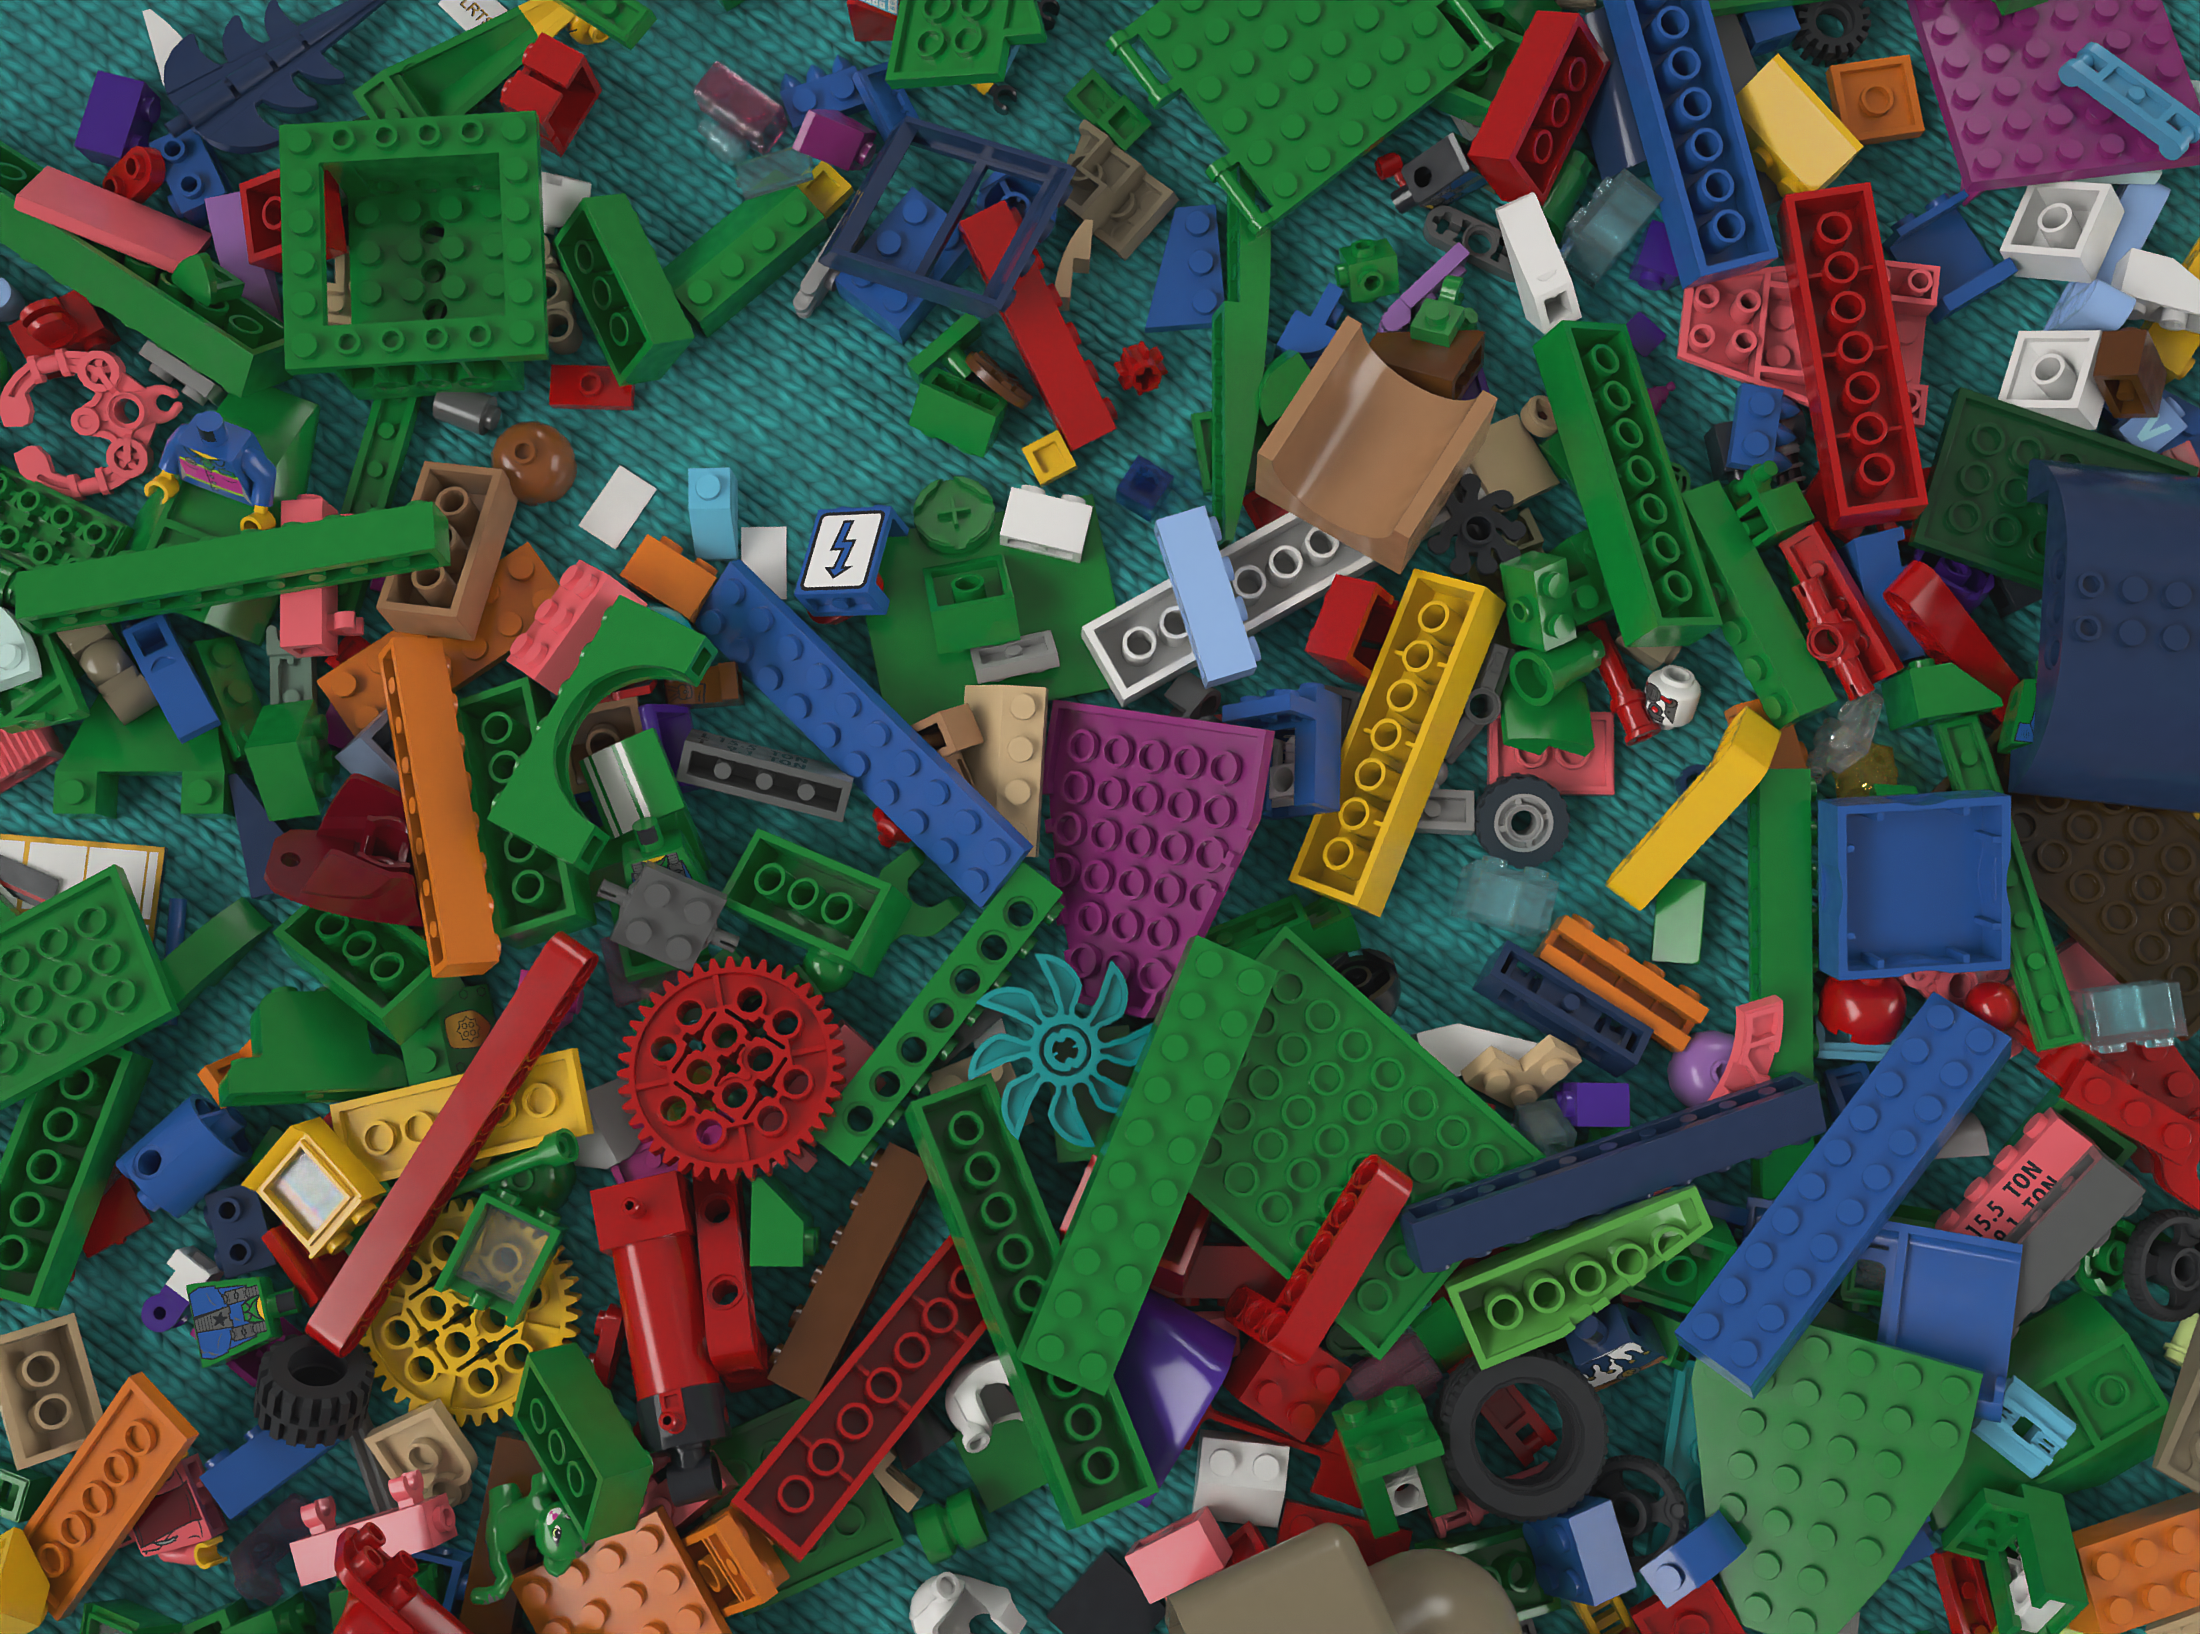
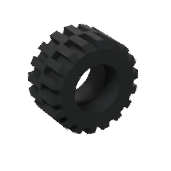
[253,1331,375,1448]

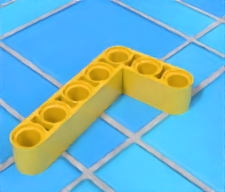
[1605,706,1782,911]

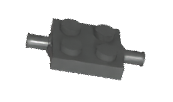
[596,860,740,973]

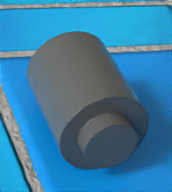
[433,392,501,436]

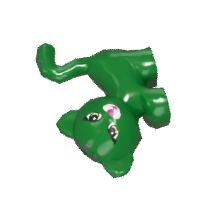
[470,1471,596,1605]

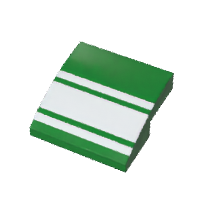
[579,727,688,841]

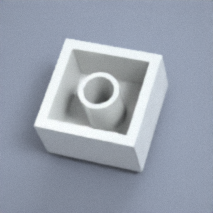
[1999,181,2125,283]

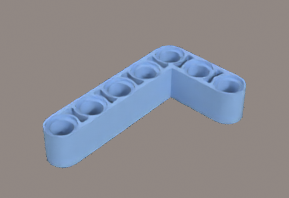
[2043,182,2171,332]

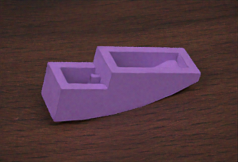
[204,191,284,323]

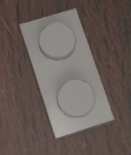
[139,340,228,407]
[970,630,1060,684]

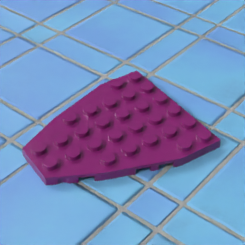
[1042,699,1275,1018]

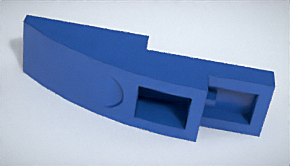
[120,614,222,744]

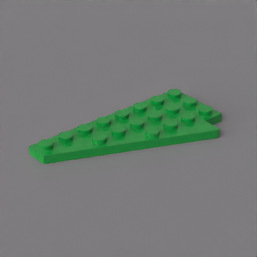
[885,0,1047,89]

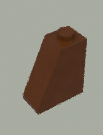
[1369,330,1485,400]

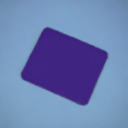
[1626,312,1666,357]

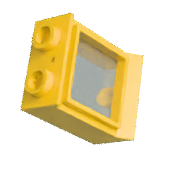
[241,1117,387,1260]

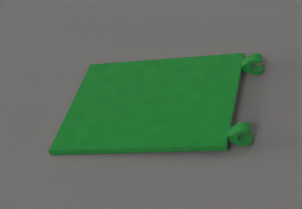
[865,494,1117,726]

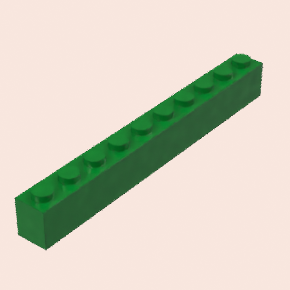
[15,500,451,635]
[1747,768,1820,1199]

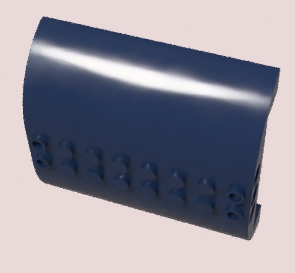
[2008,458,2200,814]

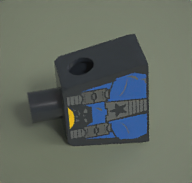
[1390,132,1489,215]

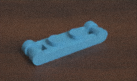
[2058,42,2200,161]

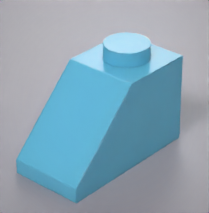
[688,467,738,561]

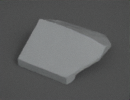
[574,1078,643,1169]

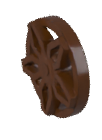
[965,350,1034,410]

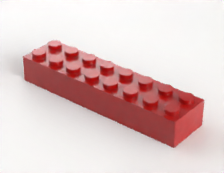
[1776,182,1929,531]
[730,1234,987,1564]

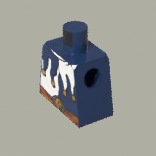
[1565,1303,1668,1393]

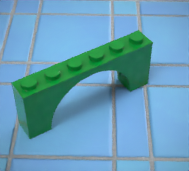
[486,595,718,874]

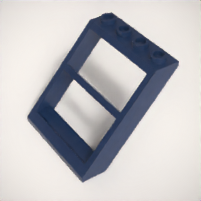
[818,116,1077,319]

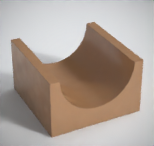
[1255,315,1498,575]

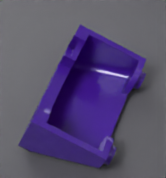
[1113,1288,1237,1508]

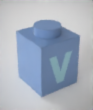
[2110,397,2188,453]

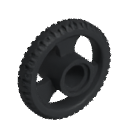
[2122,1209,2200,1322]
[1585,1455,1689,1573]

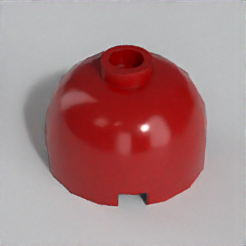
[1817,975,1907,1045]

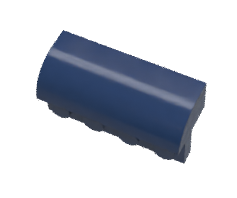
[1582,7,1650,185]

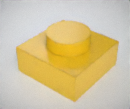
[796,161,854,219]
[1022,430,1078,488]

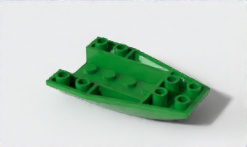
[124,387,321,647]
[1928,1289,2170,1531]

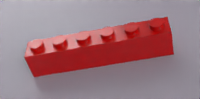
[958,199,1118,452]

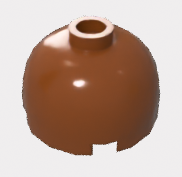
[491,421,577,506]

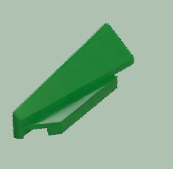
[1205,894,1361,960]

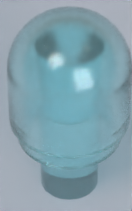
[697,119,749,166]

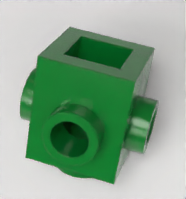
[1334,238,1400,303]

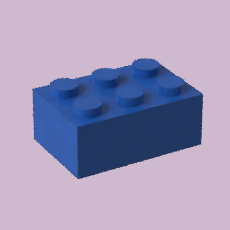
[835,186,973,345]

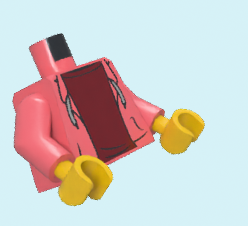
[119,1451,228,1569]

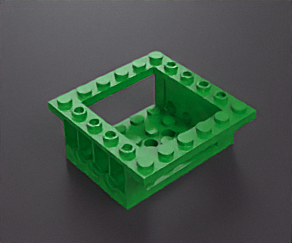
[279,111,549,400]

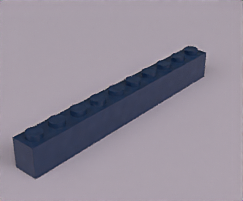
[1398,1071,1827,1273]

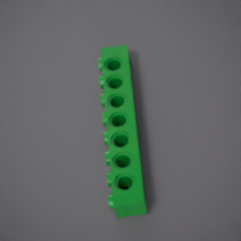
[811,862,1065,1167]

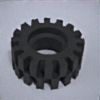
[1792,0,1871,68]

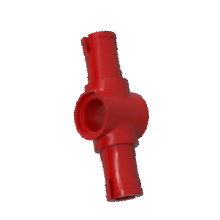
[1791,575,1875,701]

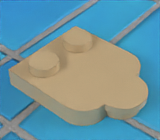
[363,1398,478,1507]

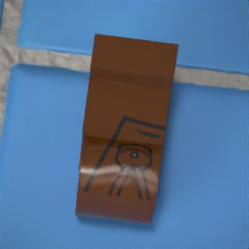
[663,661,745,709]

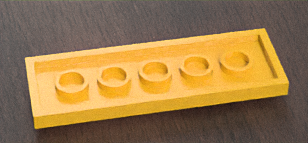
[329,1048,594,1183]

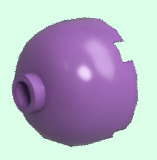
[1667,1030,1735,1108]

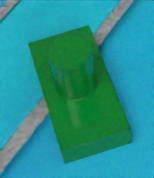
[907,313,982,386]

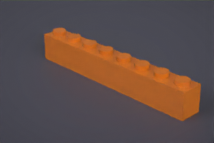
[378,637,501,978]

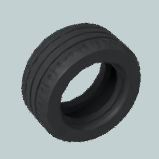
[1432,1348,1609,1522]

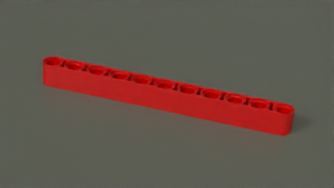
[305,931,599,1358]

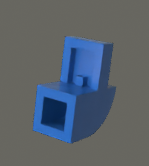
[1639,1510,1747,1609]

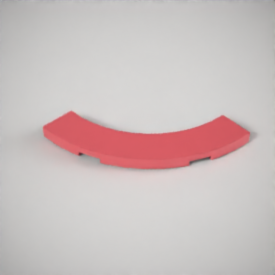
[1653,995,1783,1196]

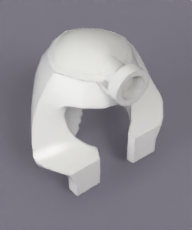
[945,1352,1023,1453]
[909,1572,1027,1634]

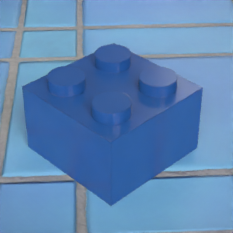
[1522,1495,1637,1607]

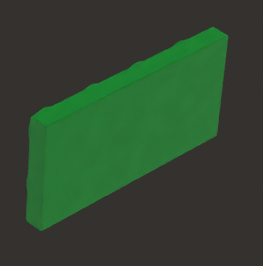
[0,464,135,570]

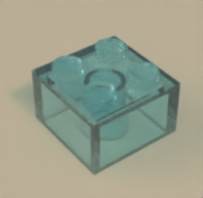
[1560,168,1663,289]
[1450,855,1560,937]
[2069,979,2188,1053]

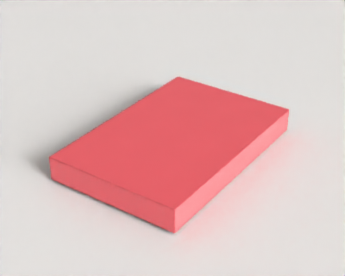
[1487,712,1615,796]

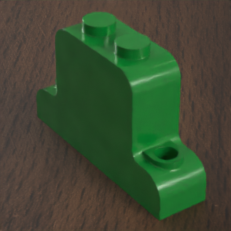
[218,986,408,1107]

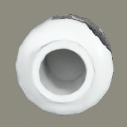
[1643,665,1701,730]

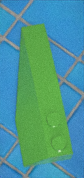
[1444,1185,1713,1371]

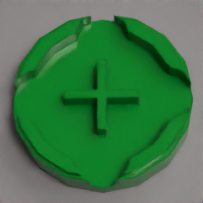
[913,476,996,553]

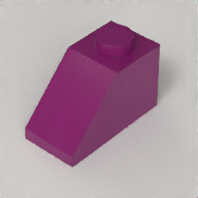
[792,109,877,171]

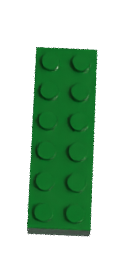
[456,676,598,950]
[0,1048,154,1311]

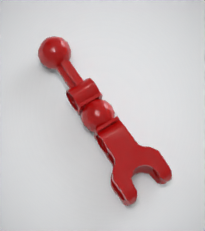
[1964,980,2200,1211]

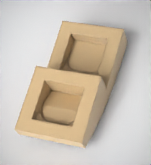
[1055,219,1093,311]
[873,1445,924,1513]

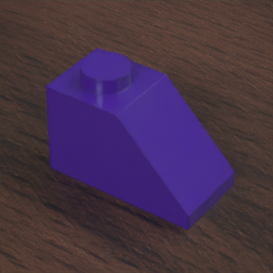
[1628,219,1681,291]

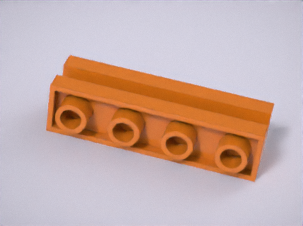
[1533,914,1710,1053]

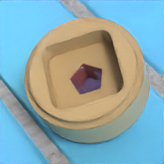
[1520,395,1558,438]

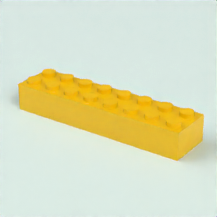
[1288,568,1506,917]

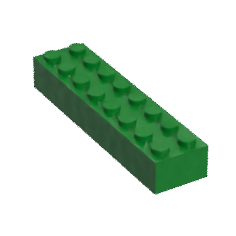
[1532,320,1723,648]

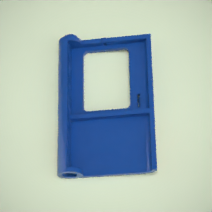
[1742,1196,2023,1423]

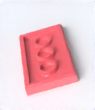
[14,165,212,274]

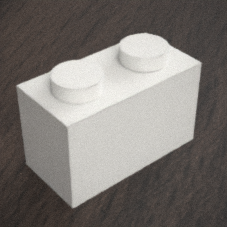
[1000,485,1093,563]

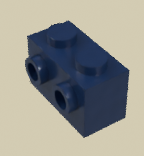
[203,1184,281,1279]

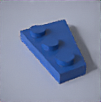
[1145,204,1224,333]

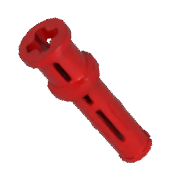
[1582,620,1661,746]

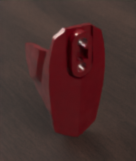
[264,773,424,927]

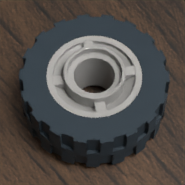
[1474,773,1570,869]

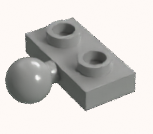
[1414,760,1475,835]

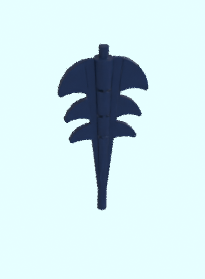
[163,0,388,154]

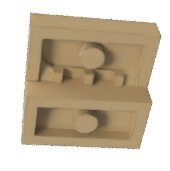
[1469,414,1560,514]

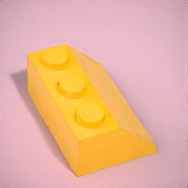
[1735,54,1864,198]

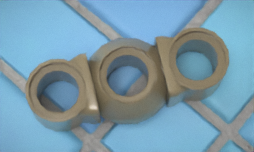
[544,235,583,355]
[56,624,159,726]

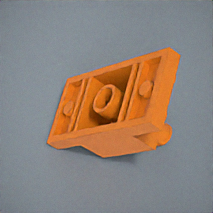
[680,1506,791,1618]

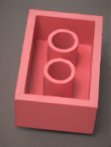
[506,559,648,696]

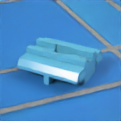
[1971,1375,2077,1479]

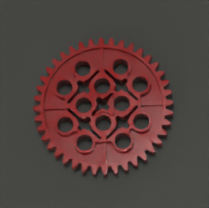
[617,956,847,1184]

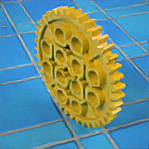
[359,1197,583,1427]

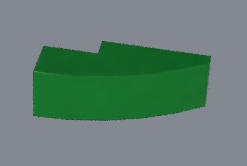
[160,897,275,1017]

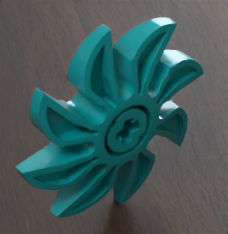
[968,953,1154,1147]

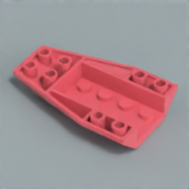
[1676,260,1941,428]

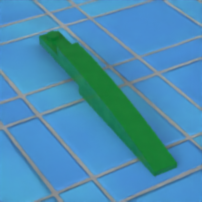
[1212,166,1271,551]

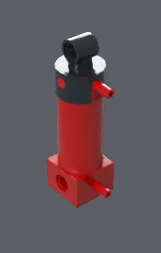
[590,1170,732,1507]

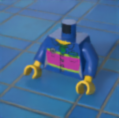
[144,411,276,531]

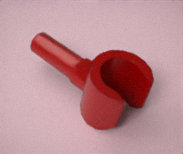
[1374,153,1406,187]

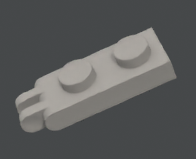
[793,213,865,319]

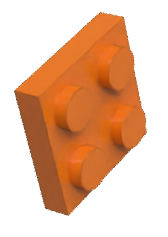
[1825,54,1925,145]

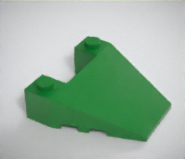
[53,654,243,819]

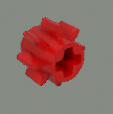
[1114,341,1168,396]

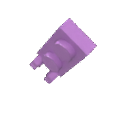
[1377,242,1470,332]

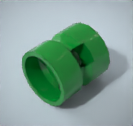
[912,1487,990,1565]

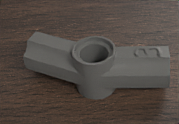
[1444,643,1515,765]

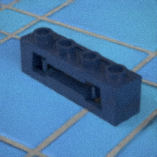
[1472,940,1654,1078]

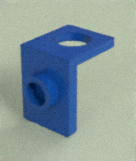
[411,1545,473,1616]

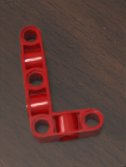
[692,1166,775,1393]

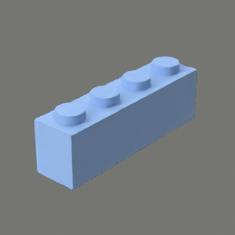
[1154,505,1261,689]

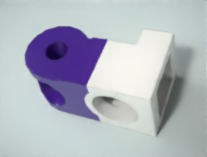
[141,1245,224,1332]

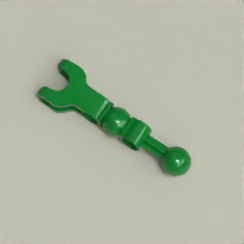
[701,846,967,1073]

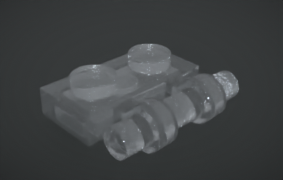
[1806,691,1884,784]

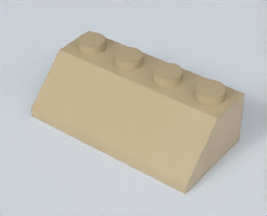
[961,685,1049,857]

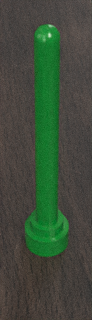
[450,1128,579,1199]

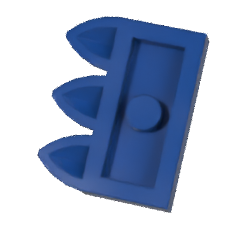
[780,55,867,135]
[1726,383,1800,473]

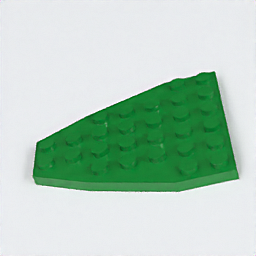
[1691,1323,1984,1634]

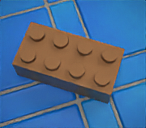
[376,461,518,641]

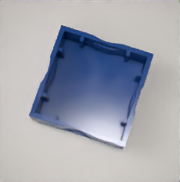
[1818,789,2011,981]

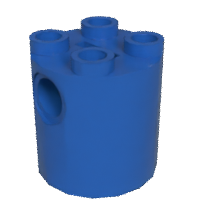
[116,1094,253,1218]

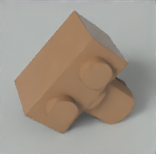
[911,703,984,789]

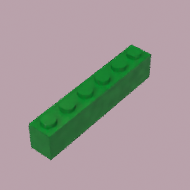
[1681,480,1838,730]

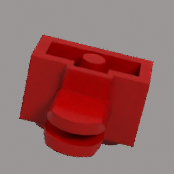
[8,290,121,380]

